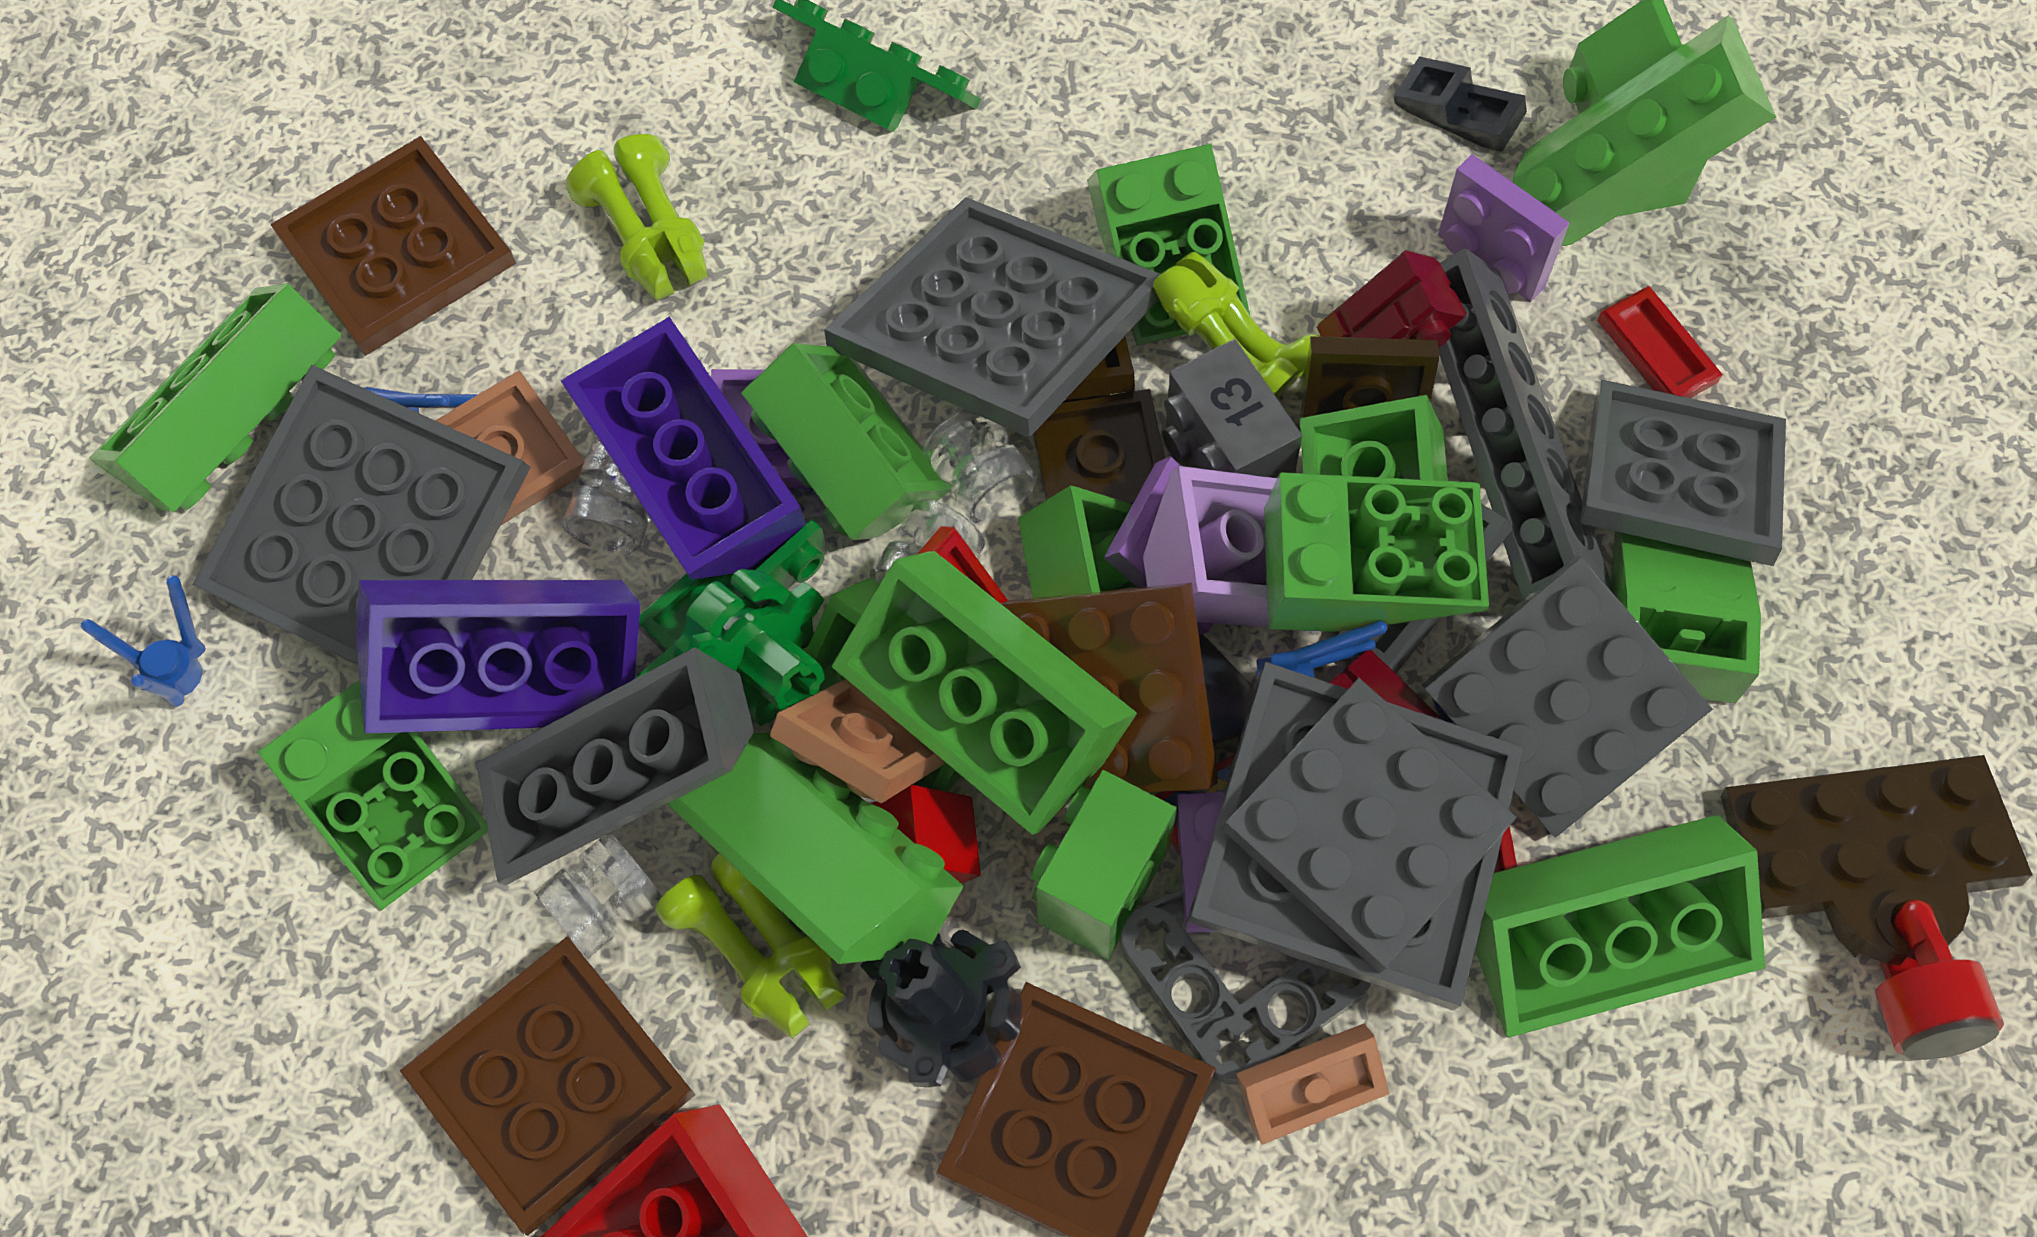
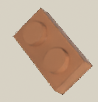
[1236,1023,1390,1145]

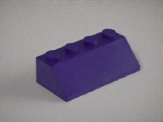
[561,316,806,579]
[357,580,641,733]

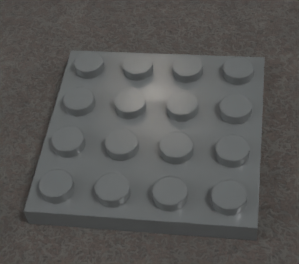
[824,197,1160,438]
[193,365,531,665]
[1187,662,1524,1010]

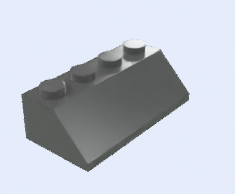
[476,648,754,885]

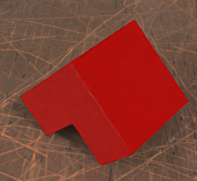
[871,785,981,884]

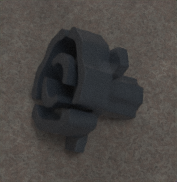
[860,930,1022,1088]

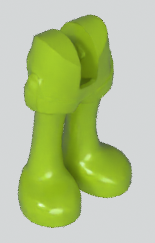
[566,134,708,301]
[1153,252,1319,398]
[655,853,845,1039]

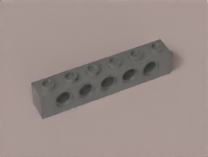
[1438,248,1614,599]

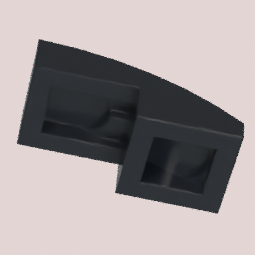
[1393,56,1527,152]

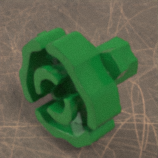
[674,569,825,726]

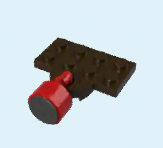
[1720,755,2033,1060]

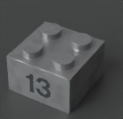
[1162,339,1303,478]

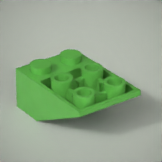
[1087,143,1250,346]
[1264,473,1489,632]
[1611,531,1761,704]
[257,680,488,911]

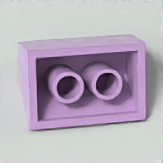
[1143,466,1277,628]

